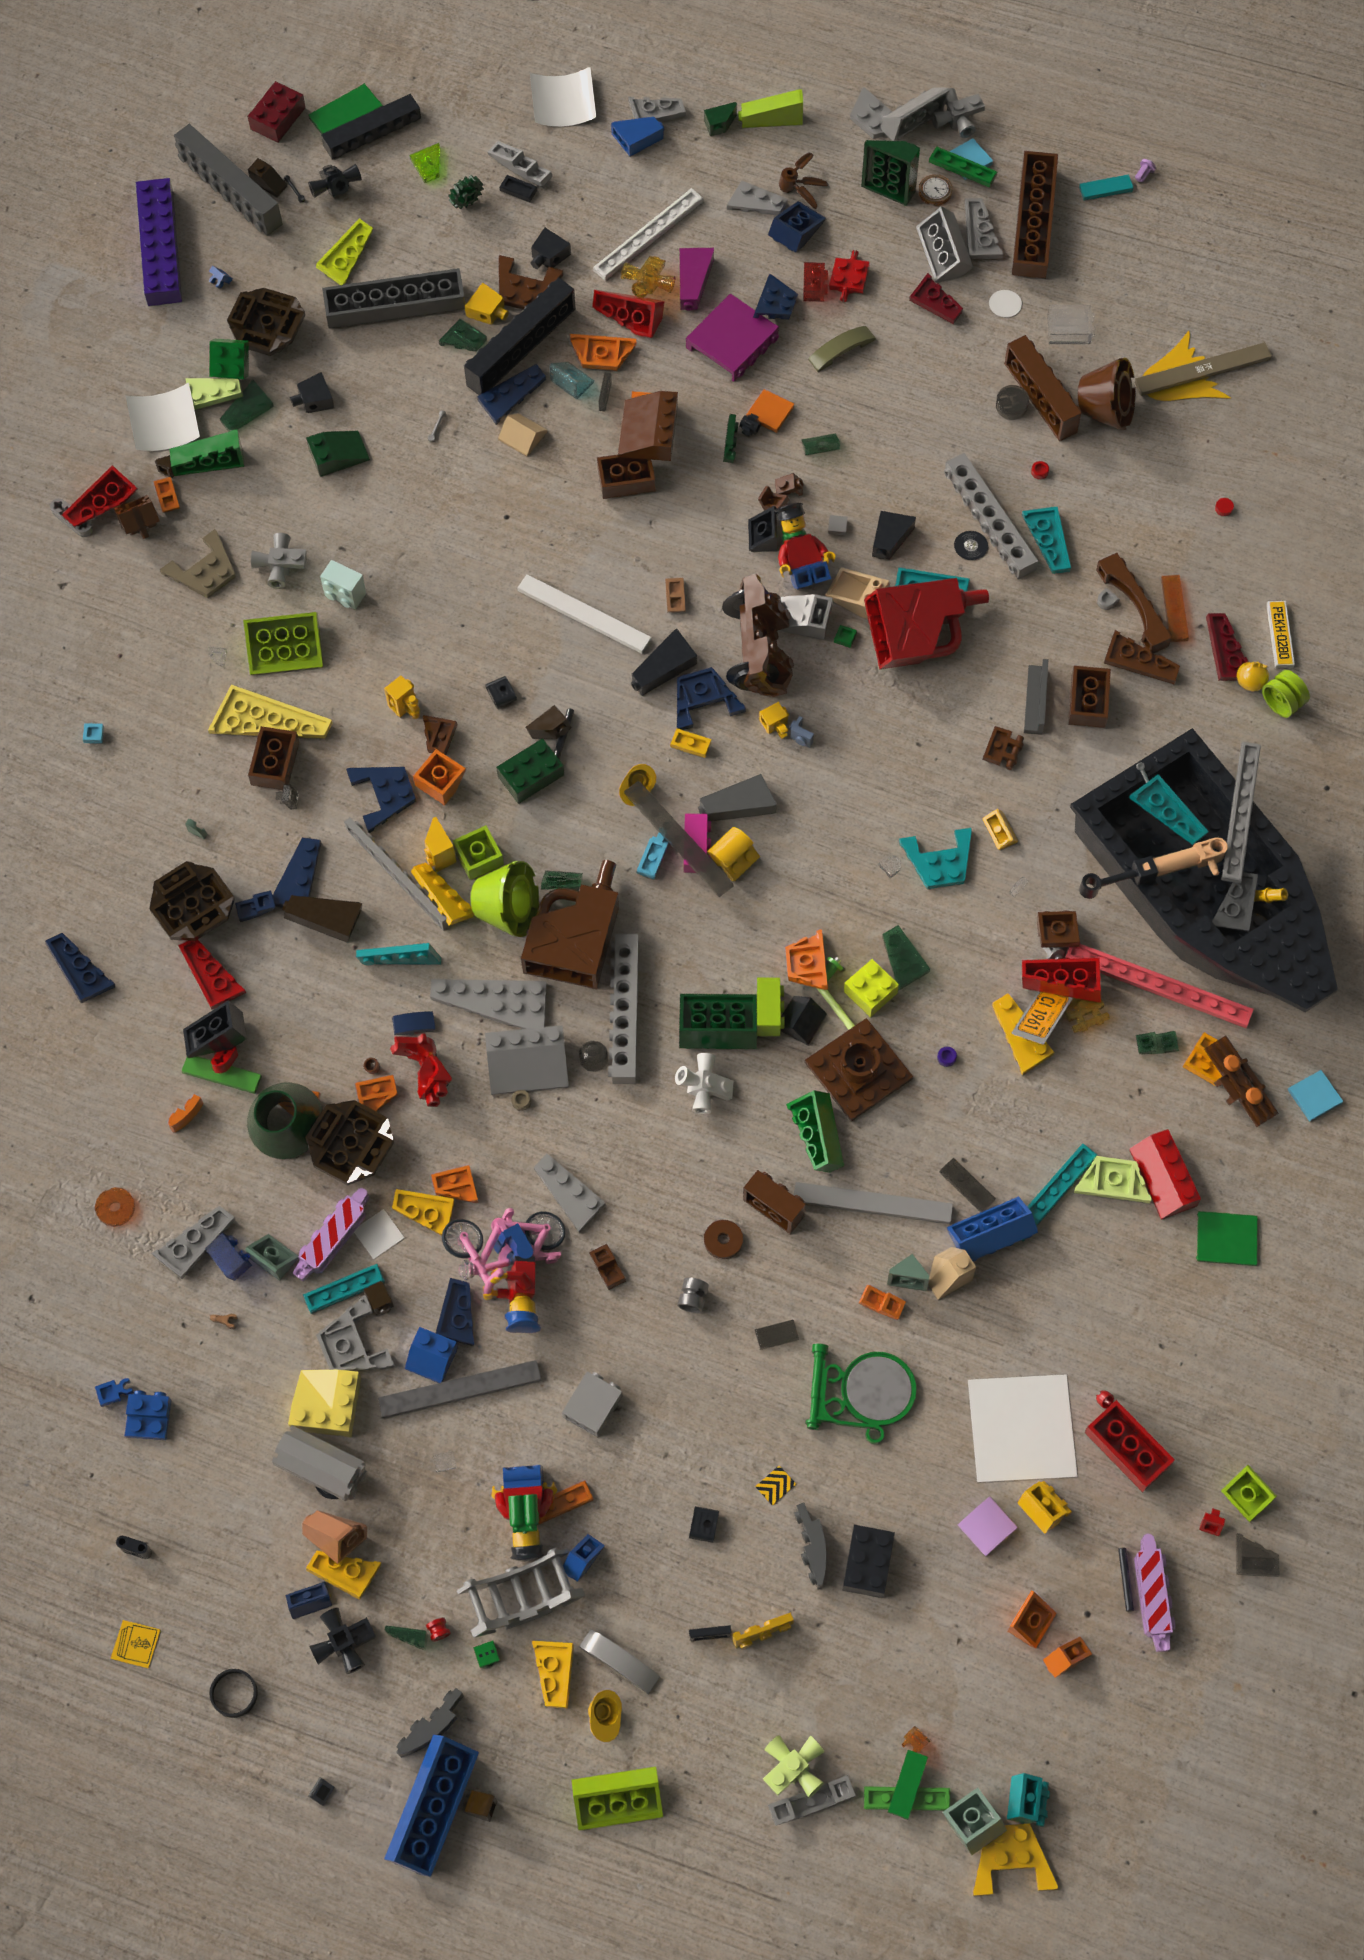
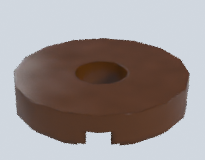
[704,1220,743,1259]

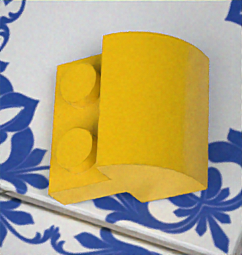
[707,827,761,881]

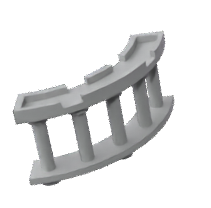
[457,1548,585,1638]

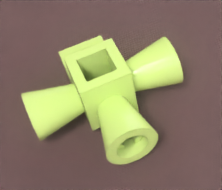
[763,1735,825,1798]

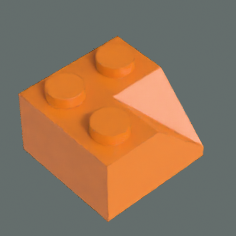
[413,749,466,805]

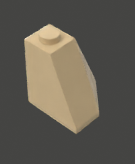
[928,1247,976,1300]

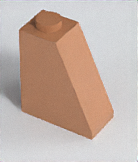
[302,1510,367,1564]

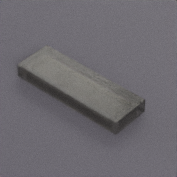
[939,1158,996,1213]

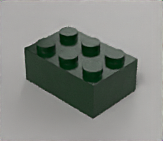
[496,738,564,804]

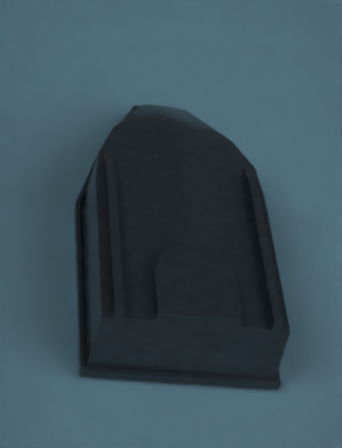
[1070,728,1338,1013]

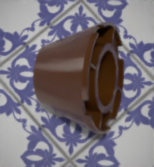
[1078,358,1136,430]

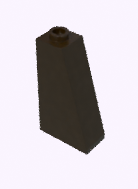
[282,895,362,943]

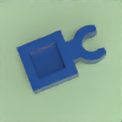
[95,1378,134,1407]

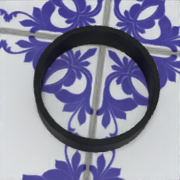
[209,1669,258,1718]

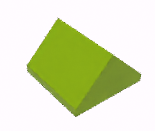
[1221,1465,1277,1522]

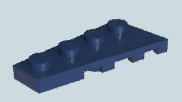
[272,837,321,907]
[45,933,115,1003]

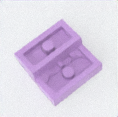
[958,1496,1018,1556]

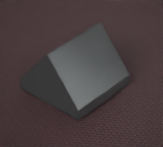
[308,1777,335,1806]

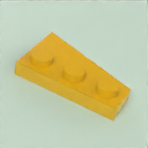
[306,1550,381,1600]
[732,1612,794,1649]
[532,1641,574,1709]

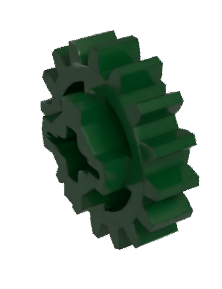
[448,175,484,209]

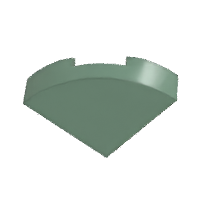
[185,818,207,839]

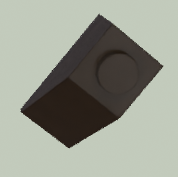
[248,158,287,198]
[525,705,572,739]
[463,1790,498,1822]

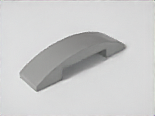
[579,1629,660,1694]
[768,1775,856,1826]

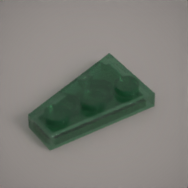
[220,380,274,432]
[882,925,930,991]

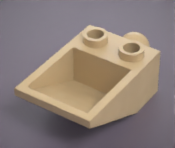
[825,567,891,619]

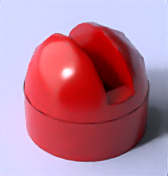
[1096,1390,1114,1409]

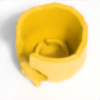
[1237,661,1269,691]

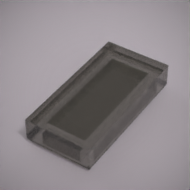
[598,372,612,412]
[755,1319,799,1350]

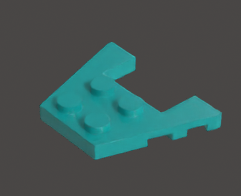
[899,828,972,889]

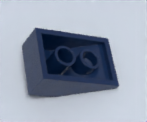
[768,201,826,252]

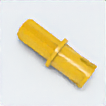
[1254,887,1288,903]

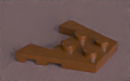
[499,255,564,310]

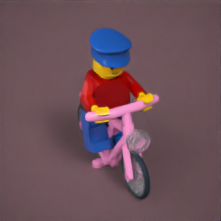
[442,1208,565,1333]

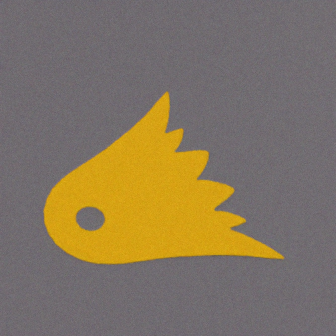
[1143,331,1231,401]

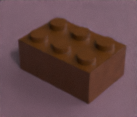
[597,454,656,499]
[1068,665,1111,728]
[248,726,300,791]
[743,1170,806,1235]

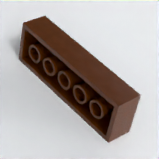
[1004,335,1082,442]

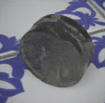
[996,385,1029,420]

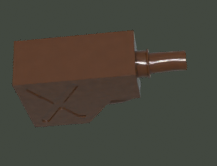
[521,860,619,989]

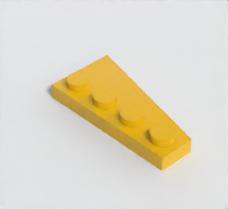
[411,862,474,926]
[992,993,1054,1075]

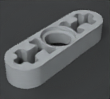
[50,498,93,537]

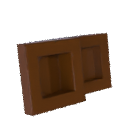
[589,1244,626,1290]

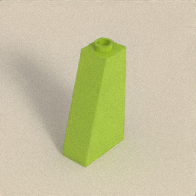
[738,89,803,128]

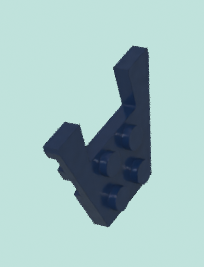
[677,667,746,730]
[346,767,416,833]

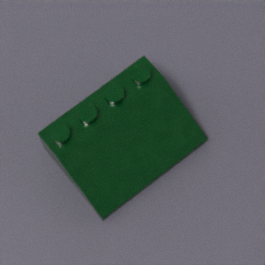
[861,140,920,206]
[679,994,757,1049]

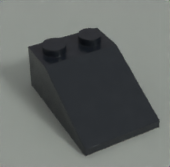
[183,1000,247,1058]

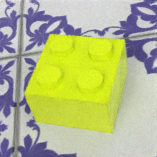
[844,959,899,1018]

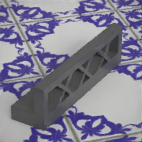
[1024,659,1049,735]

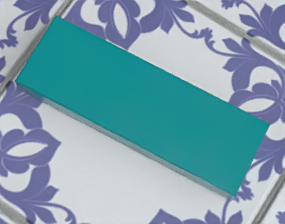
[1079,174,1133,201]

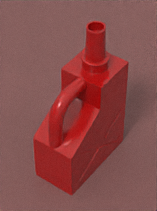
[864,578,989,670]

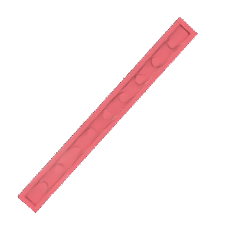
[1065,944,1254,1028]

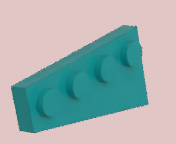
[1022,506,1071,574]
[1129,775,1209,845]
[356,943,442,966]

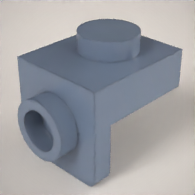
[789,716,814,748]

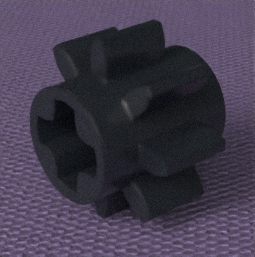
[739,413,761,436]

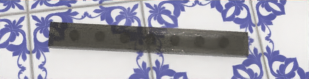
[624,781,734,897]

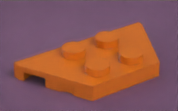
[570,334,637,371]
[785,929,828,990]

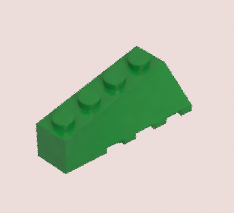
[786,1090,844,1173]

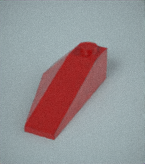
[592,290,665,338]
[62,465,138,527]

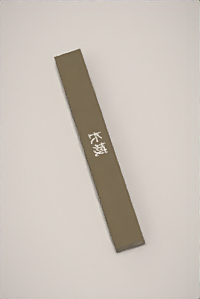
[1134,342,1272,396]

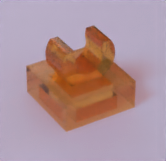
[902,1726,930,1753]

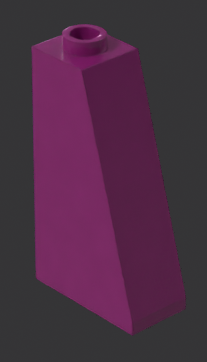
[679,247,714,311]

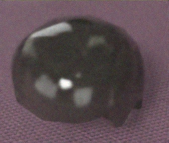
[579,1040,608,1072]

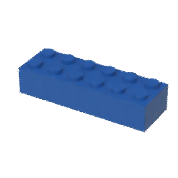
[384,1735,479,1877]

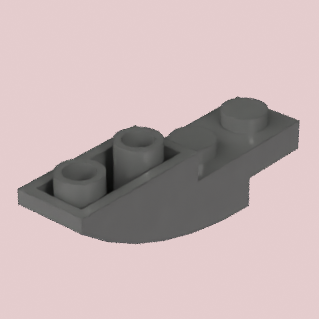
[794,1502,826,1590]
[396,1688,464,1757]

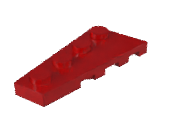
[178,940,246,1010]

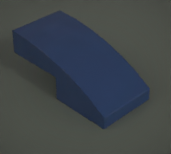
[235,890,275,922]
[392,1011,435,1035]

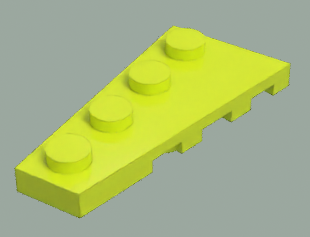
[316,218,373,285]

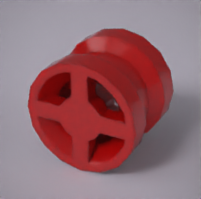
[426,1617,451,1642]

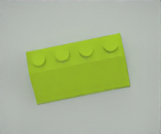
[571,1766,663,1831]

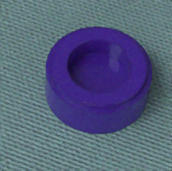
[937,1047,957,1067]

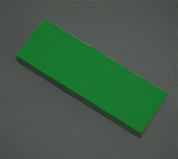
[887,1750,928,1820]

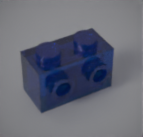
[205,1233,252,1281]

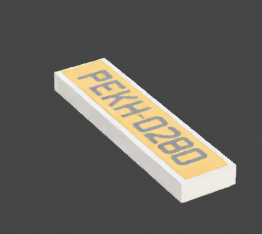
[1267,601,1295,668]

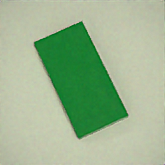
[308,83,383,134]

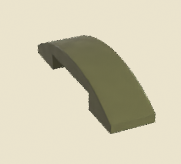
[808,326,876,372]

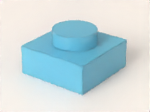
[83,723,104,743]

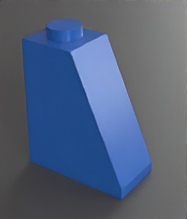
[611,117,665,157]

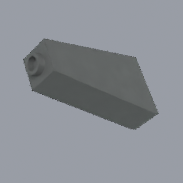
[698,774,777,821]

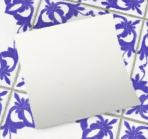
[530,67,596,127]
[126,383,200,451]

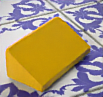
[982,809,1018,850]

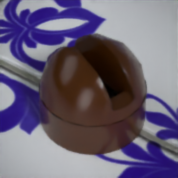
[363,1057,380,1074]

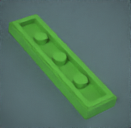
[182,1057,262,1094]
[864,1786,950,1811]

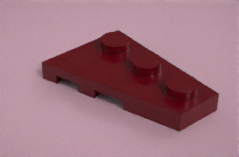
[909,273,963,324]

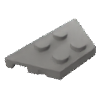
[850,87,892,139]

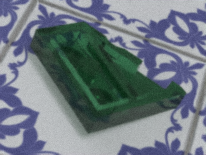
[541,870,583,890]

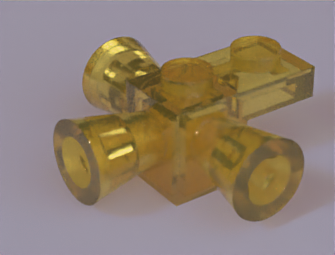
[621,256,676,298]

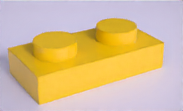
[670,728,711,758]

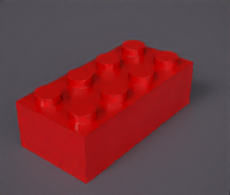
[1084,1400,1175,1493]

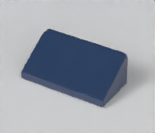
[285,1581,332,1619]

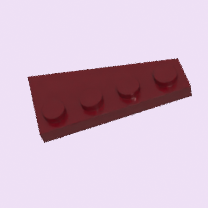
[1206,613,1249,681]

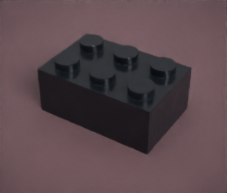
[842,1524,895,1598]

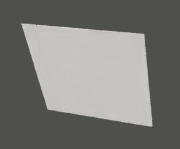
[968,1374,1077,1482]

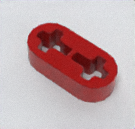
[211,1046,238,1073]

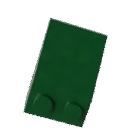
[306,430,370,477]

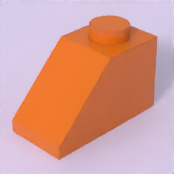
[1043,1637,1092,1678]

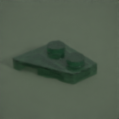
[439,319,487,352]

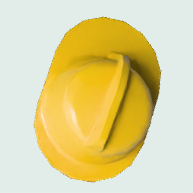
[619,764,656,806]
[588,1690,622,1742]

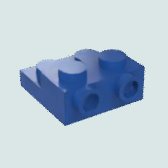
[124,1391,172,1440]

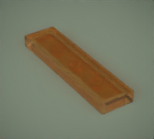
[1161,575,1189,642]

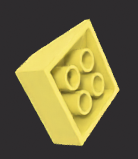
[288,1370,361,1437]

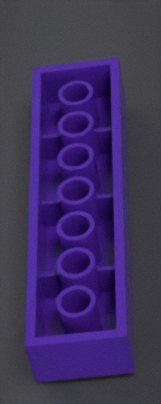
[136,178,182,306]

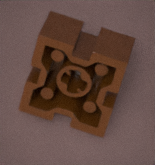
[114,495,160,539]

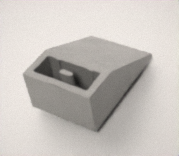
[778,594,833,640]

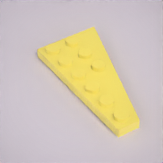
[208,685,332,738]

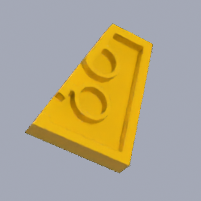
[392,1189,455,1238]

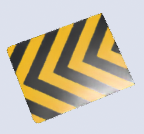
[755,1466,796,1505]

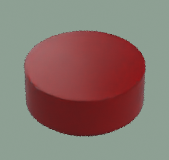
[1031,461,1049,480]
[1215,498,1234,516]

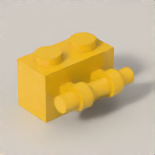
[384,675,420,719]
[1017,1481,1072,1534]

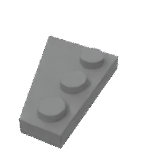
[628,97,686,122]
[727,181,788,215]

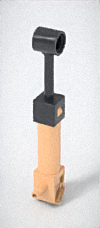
[1079,837,1228,899]

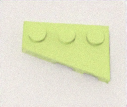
[185,378,243,410]

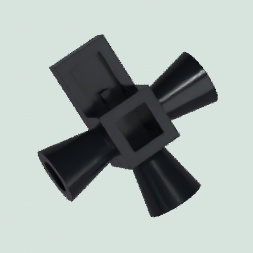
[308,164,362,198]
[309,1607,376,1674]

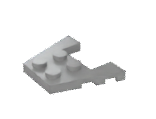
[316,1295,395,1371]

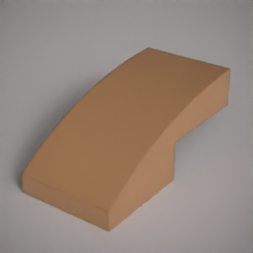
[665,578,686,613]

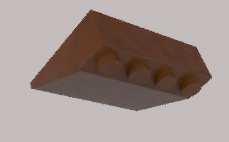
[618,391,678,461]

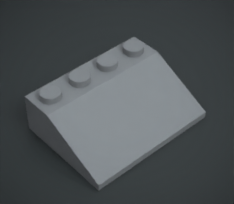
[485,1025,569,1095]

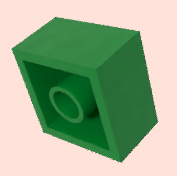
[209,338,249,379]

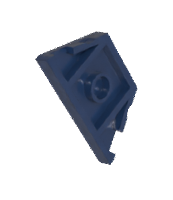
[753,274,798,320]

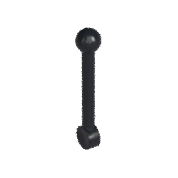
[284,175,305,203]

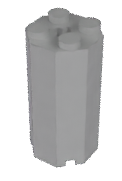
[272,1425,368,1501]

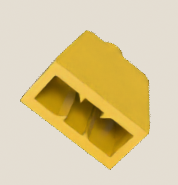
[465,282,509,324]

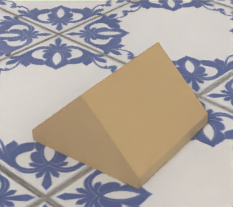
[498,413,547,456]

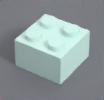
[320,560,366,610]

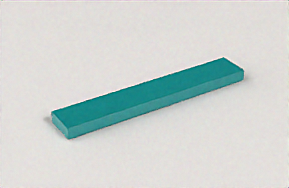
[1022,1143,1098,1242]

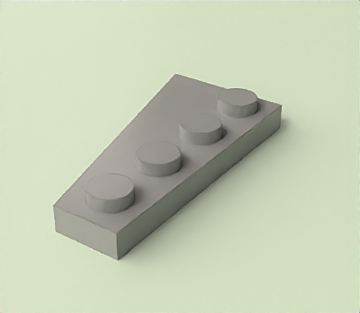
[151,1206,235,1279]

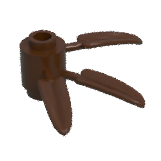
[779,152,828,209]

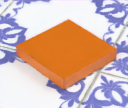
[746,389,794,433]

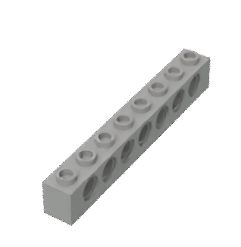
[944,453,1038,579]
[608,934,639,1084]

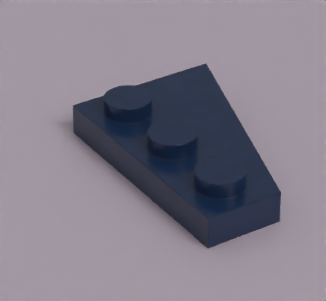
[436,1278,474,1346]

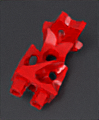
[390,1033,452,1107]

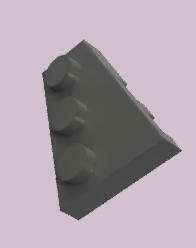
[1212,872,1258,932]

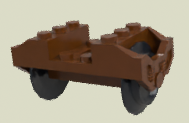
[722,574,794,697]

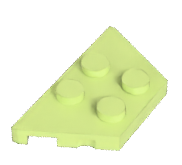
[1074,1156,1151,1203]

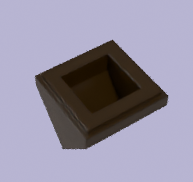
[155,455,174,478]

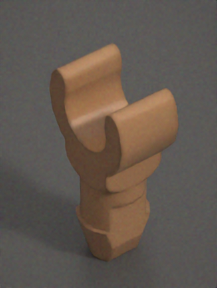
[210,1314,238,1329]

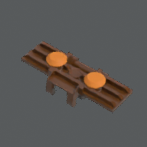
[1204,1036,1279,1127]

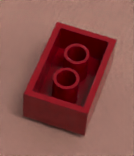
[247,81,306,143]

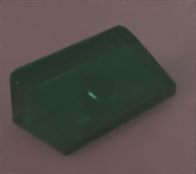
[801,433,840,456]

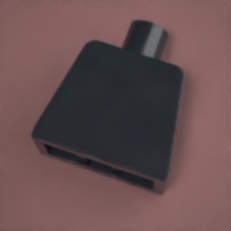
[530,227,571,269]
[290,372,334,413]

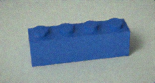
[947,1196,1038,1262]

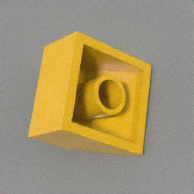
[424,817,456,872]

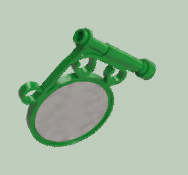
[805,1343,916,1444]

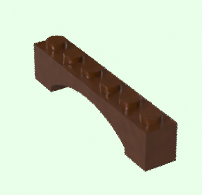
[1096,553,1172,653]

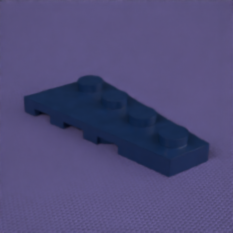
[477,364,546,425]

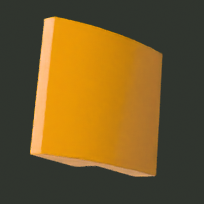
[1183,1032,1238,1086]

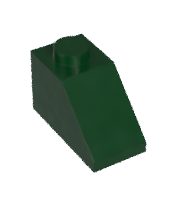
[704,102,737,136]

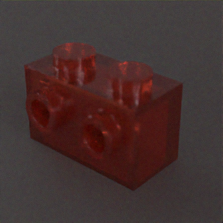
[803,262,828,302]

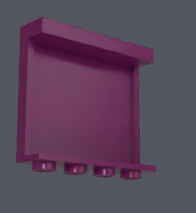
[686,293,779,382]

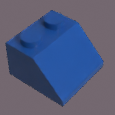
[405,1327,458,1383]

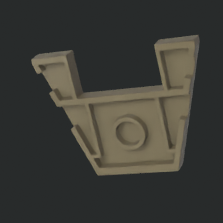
[160,529,236,598]

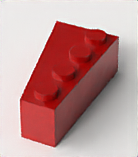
[1022,958,1101,1003]

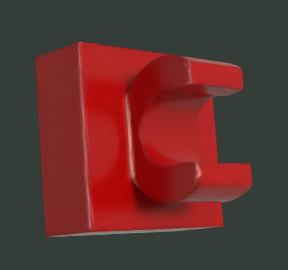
[1199,1508,1225,1536]

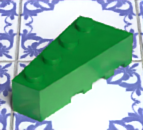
[169,429,245,476]

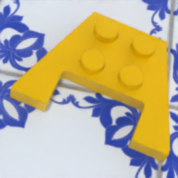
[973,1823,1058,1896]

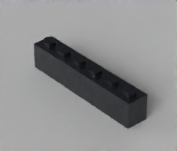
[321,93,421,159]

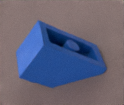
[563,1534,605,1582]

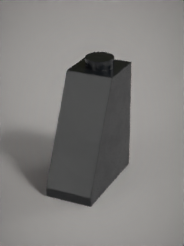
[872,511,916,560]

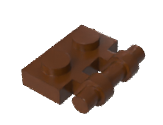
[982,726,1024,770]

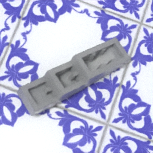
[488,141,553,187]

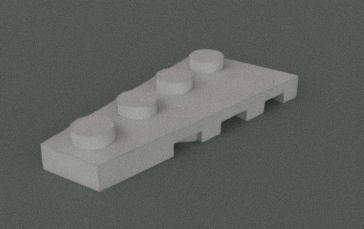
[965,198,1003,259]
[534,1154,606,1233]

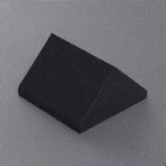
[748,506,777,552]
[780,996,827,1046]

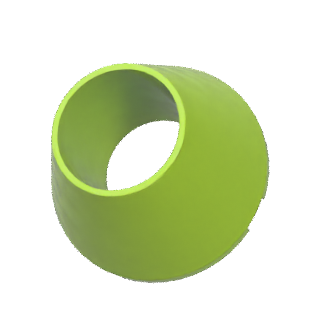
[471,861,539,937]

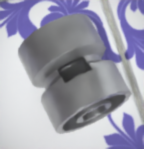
[677,1278,709,1313]

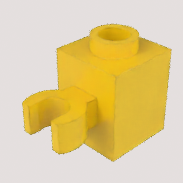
[759,702,789,739]

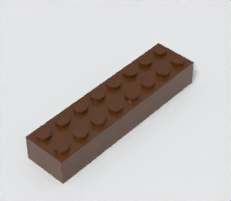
[1011,151,1058,279]

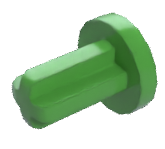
[826,956,843,982]

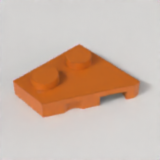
[355,1075,398,1111]

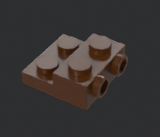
[1037,910,1080,948]

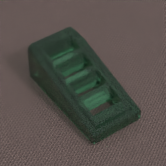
[384,1625,428,1651]

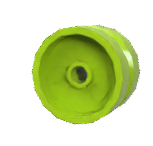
[1262,670,1310,718]

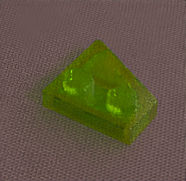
[409,143,440,184]

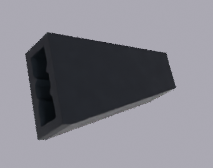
[631,629,697,696]

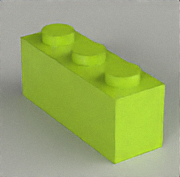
[757,977,784,1036]

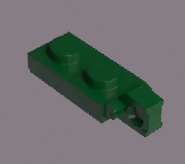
[723,414,739,463]

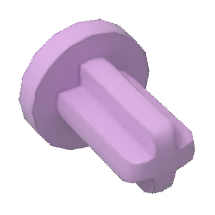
[1135,159,1156,182]

